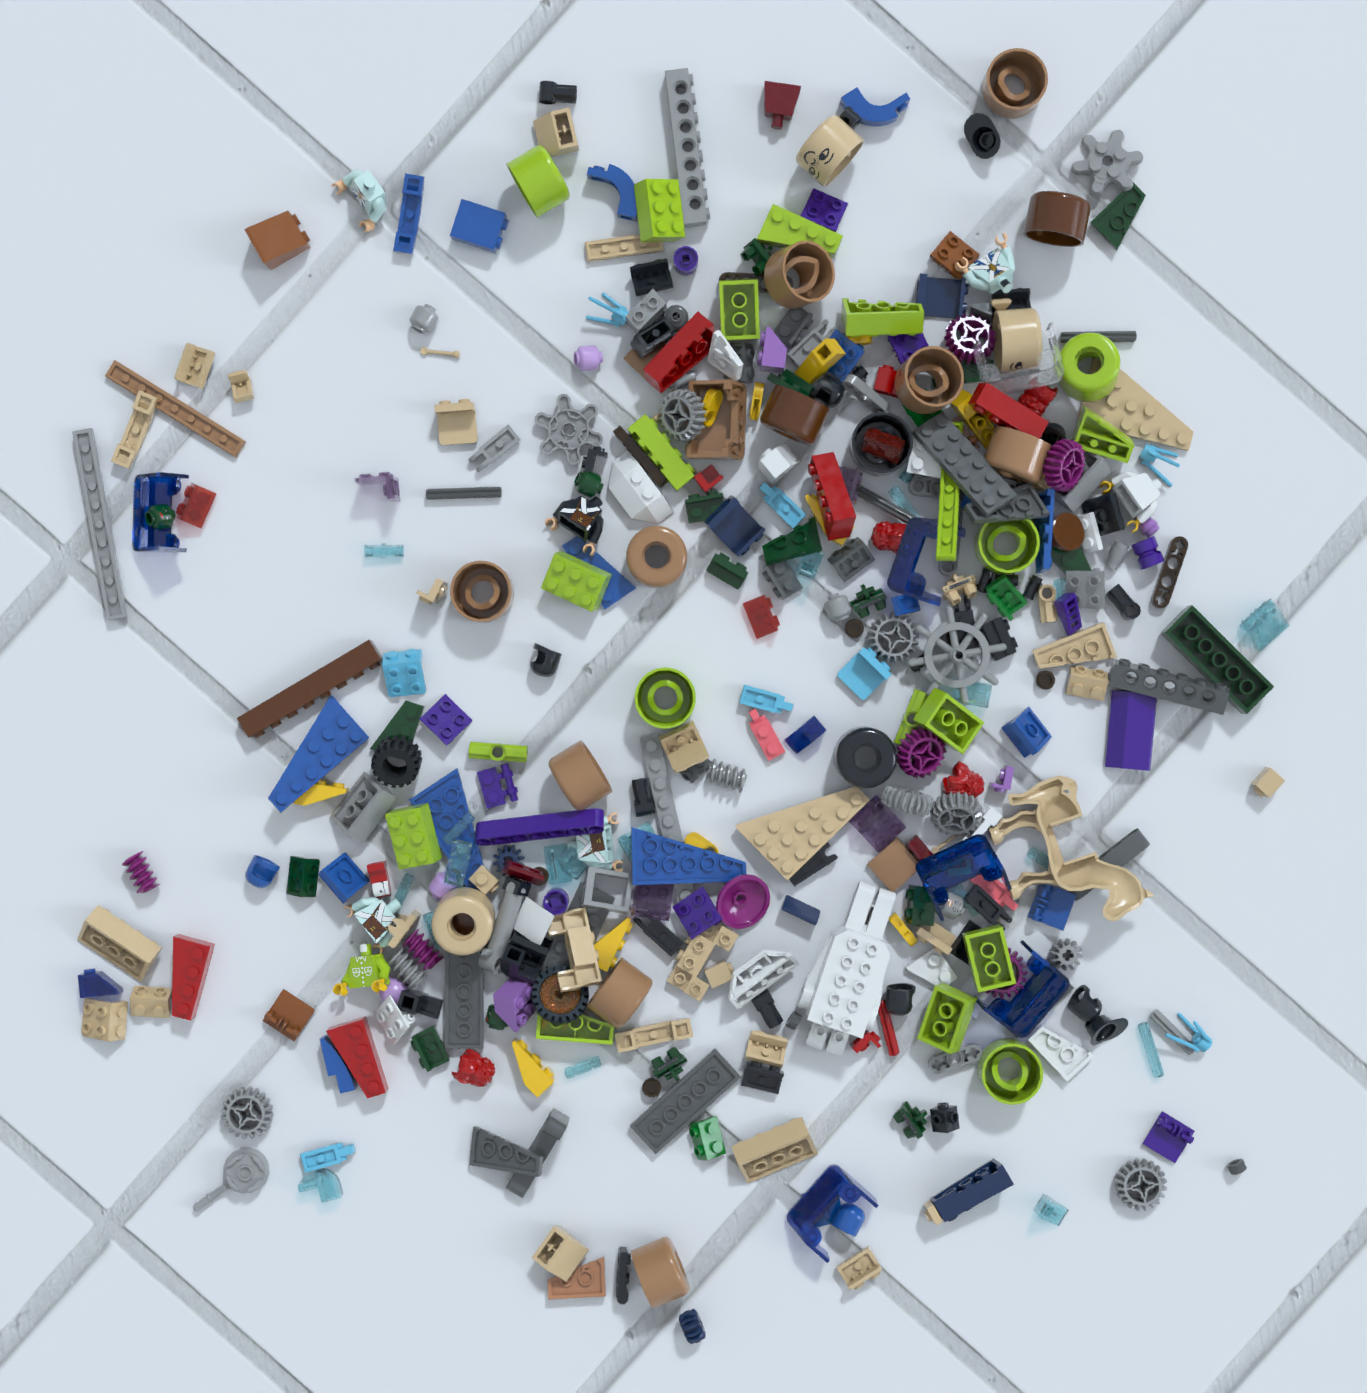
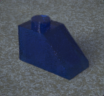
[784,715,827,754]
[78,968,123,998]

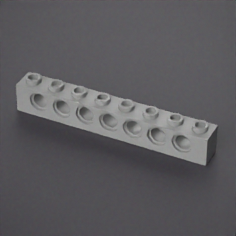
[665,68,710,228]

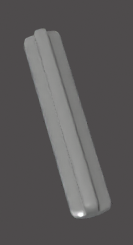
[1150,1009,1195,1055]

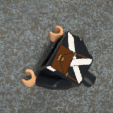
[545,496,604,556]

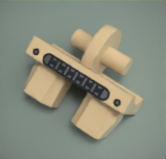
[941,573,977,606]

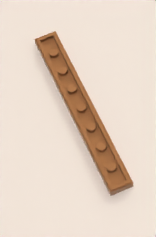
[105,360,246,458]

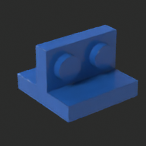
[1001,707,1052,758]
[319,852,370,904]

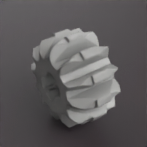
[1050,938,1083,971]

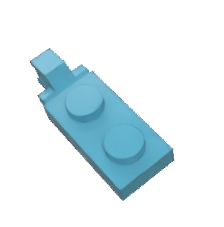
[759,482,806,529]
[739,685,793,713]
[300,1142,356,1173]

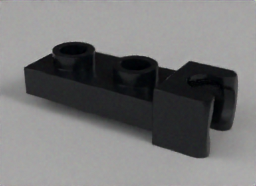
[790,842,838,887]

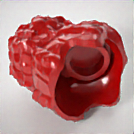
[1018,375,1058,416]
[871,521,914,555]
[942,761,985,798]
[452,1049,495,1087]

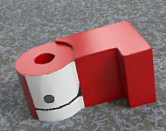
[366,860,391,898]

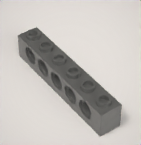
[1108,658,1230,715]

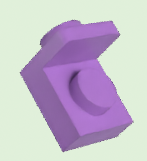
[989,765,1014,793]

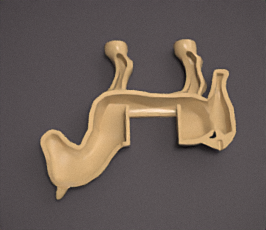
[988,776,1154,921]

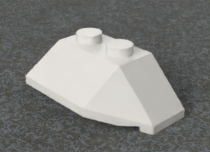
[608,451,674,523]
[728,950,799,1010]

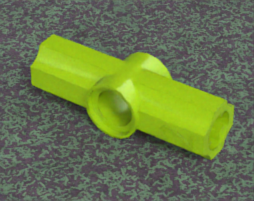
[894,689,928,745]
[468,742,528,762]

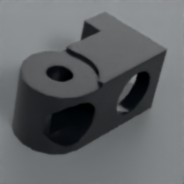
[839,106,861,130]

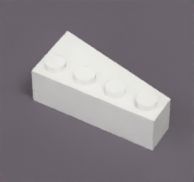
[758,444,801,485]

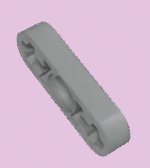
[842,374,890,413]
[928,1043,982,1074]

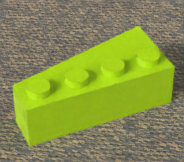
[757,204,843,258]
[841,298,924,337]
[627,414,695,492]
[536,1000,615,1045]

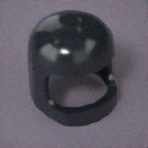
[809,374,845,408]
[530,643,562,677]
[885,983,916,1016]
[1067,985,1102,1022]

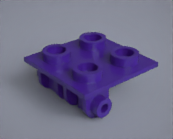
[801,188,848,232]
[887,333,929,365]
[419,694,473,746]
[673,886,722,940]
[1142,1111,1195,1163]

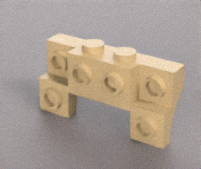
[547,908,602,993]
[667,923,739,1001]

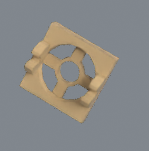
[388,909,421,948]

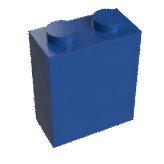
[450,199,509,253]

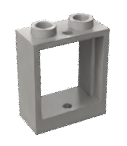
[625,289,667,334]
[580,867,636,914]

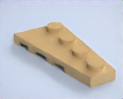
[1031,622,1117,669]

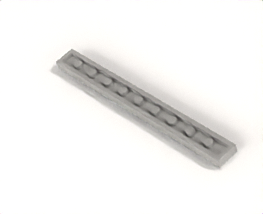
[72,428,128,621]
[640,734,695,903]

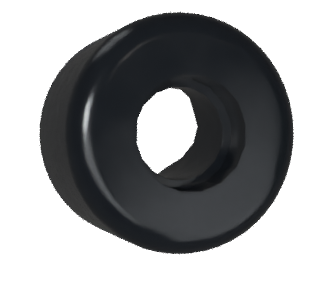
[849,412,913,476]
[834,727,897,788]

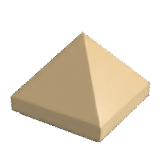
[989,298,1011,311]

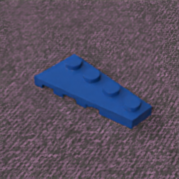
[1034,489,1055,573]
[562,536,636,609]

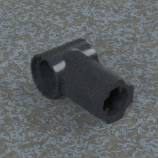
[539,81,577,105]
[1105,584,1141,620]
[632,777,655,817]
[751,989,783,1029]

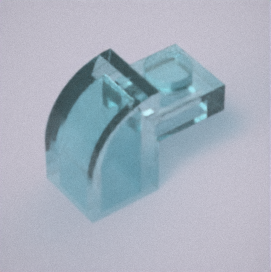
[444,839,473,887]
[297,1168,343,1203]

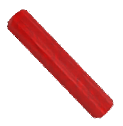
[878,1000,900,1056]

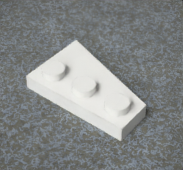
[1027,1026,1095,1081]

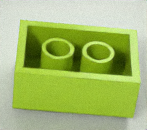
[634,179,685,242]
[719,279,760,340]
[541,551,612,612]
[913,688,984,754]
[385,803,442,870]
[962,924,1016,993]
[917,983,977,1054]

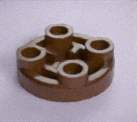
[1052,512,1085,552]

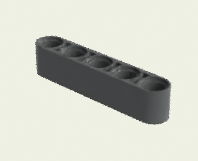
[1068,828,1150,901]

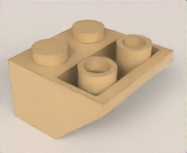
[533,107,579,157]
[532,1226,589,1281]

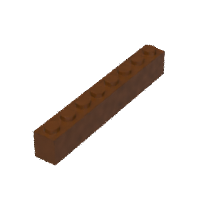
[237,639,383,739]

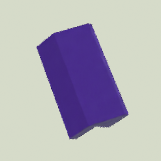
[1105,690,1157,771]

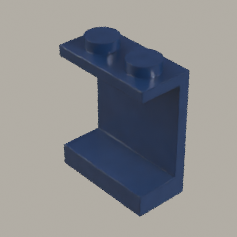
[915,273,969,319]
[704,495,766,557]

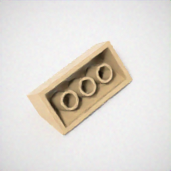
[77,905,162,982]
[731,1117,818,1183]

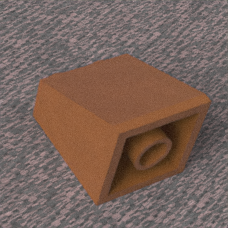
[244,211,311,270]

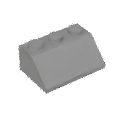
[1050,451,1112,513]
[330,771,397,844]

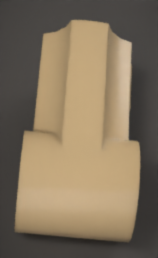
[1036,584,1058,623]

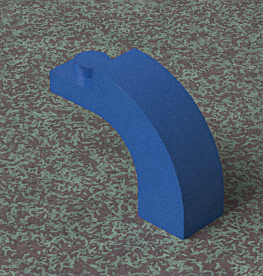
[840,87,910,127]
[587,164,637,222]

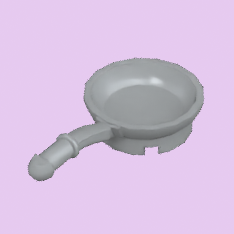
[193,1148,269,1212]

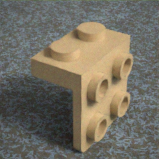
[434,399,478,446]
[658,721,709,773]
[81,998,128,1042]

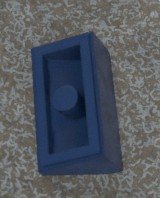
[781,895,820,925]

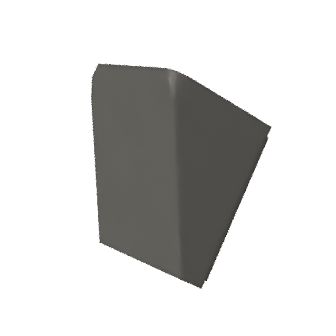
[969,303,992,324]

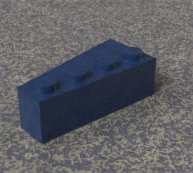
[930,1158,1014,1222]

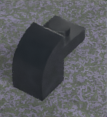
[500,943,542,984]
[397,989,444,1019]

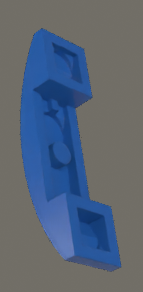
[393,173,425,254]

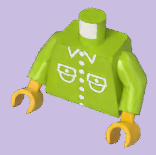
[333,943,390,996]

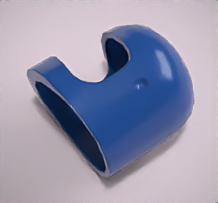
[245,855,280,888]
[831,1203,865,1237]

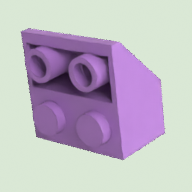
[757,327,787,373]
[493,978,536,1032]

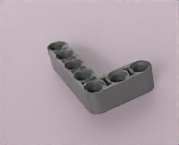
[908,477,965,576]
[506,1108,570,1198]

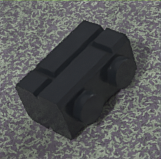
[630,317,676,359]
[980,617,1018,661]

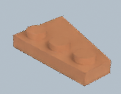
[547,1257,606,1300]

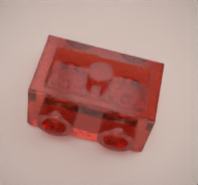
[862,428,905,464]
[176,483,216,528]
[743,595,780,639]

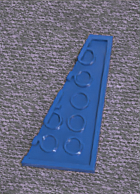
[268,695,369,813]
[409,768,484,891]
[630,827,746,885]

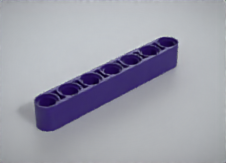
[475,808,604,846]

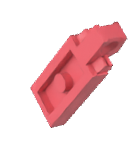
[749,709,785,761]
[970,866,1019,911]

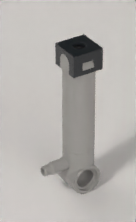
[478,876,531,974]

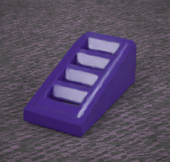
[1053,593,1082,636]

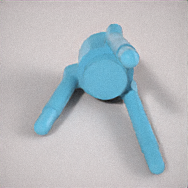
[586,292,629,327]
[1139,444,1180,487]
[1165,1013,1213,1053]

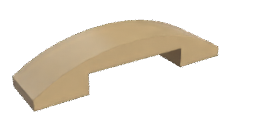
[111,390,158,469]
[614,1018,693,1053]

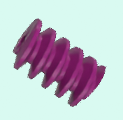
[122,851,161,894]
[402,929,444,971]

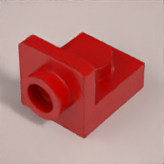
[850,1030,881,1053]

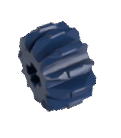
[492,844,525,877]
[679,1309,706,1344]

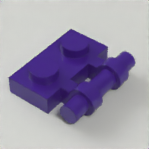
[477,763,518,809]

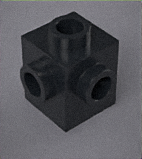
[930,1102,960,1133]

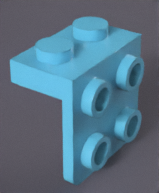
[837,647,892,700]
[382,649,426,697]

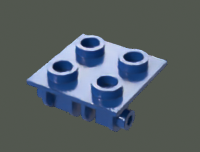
[827,329,865,383]
[1027,884,1077,931]

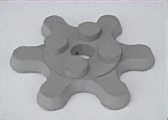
[1071,130,1143,196]
[534,394,603,465]

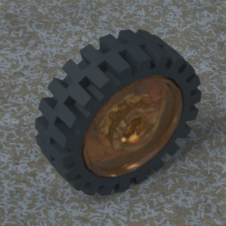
[532,965,589,1025]

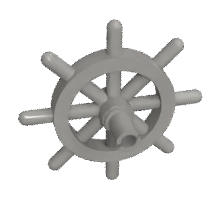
[907,606,1007,704]

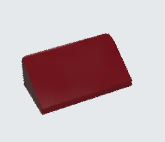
[906,835,940,874]
[502,860,545,885]

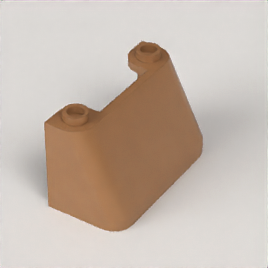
[685,379,747,460]

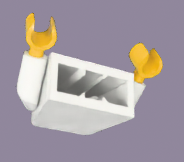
[1099,472,1161,533]

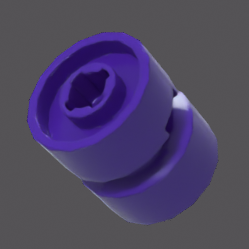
[673,246,698,276]
[1131,536,1164,570]
[543,887,569,915]

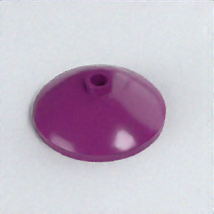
[716,874,770,929]

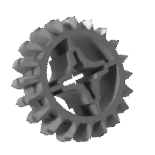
[659,389,707,441]
[867,611,920,663]
[881,785,933,816]
[930,791,983,836]
[221,1086,274,1139]
[1115,1158,1167,1211]

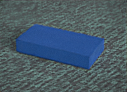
[891,592,921,616]

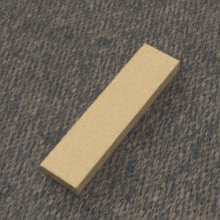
[585,234,664,262]

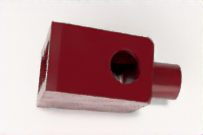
[764,81,801,129]

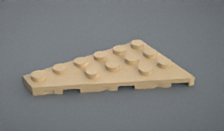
[1076,357,1194,451]
[735,786,870,881]

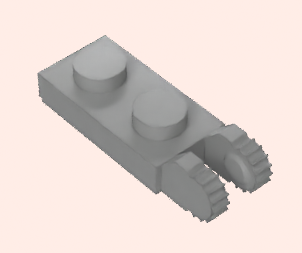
[786,319,835,368]
[468,424,521,472]

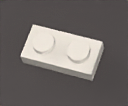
[1077,512,1103,554]

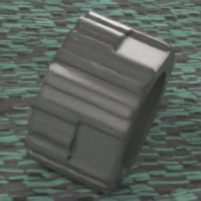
[785,1011,802,1030]
[1227,1158,1247,1175]

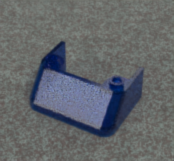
[132,472,189,553]
[887,517,966,607]
[915,834,1012,922]
[974,940,1070,1038]
[787,1164,879,1263]

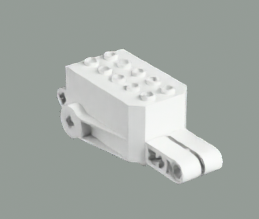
[797,881,896,1057]

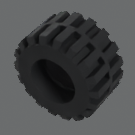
[371,735,422,788]

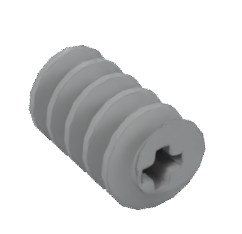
[705,759,748,793]
[388,947,429,990]

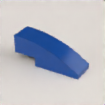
[320,1035,358,1093]

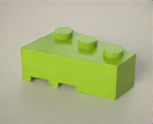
[1071,405,1134,463]

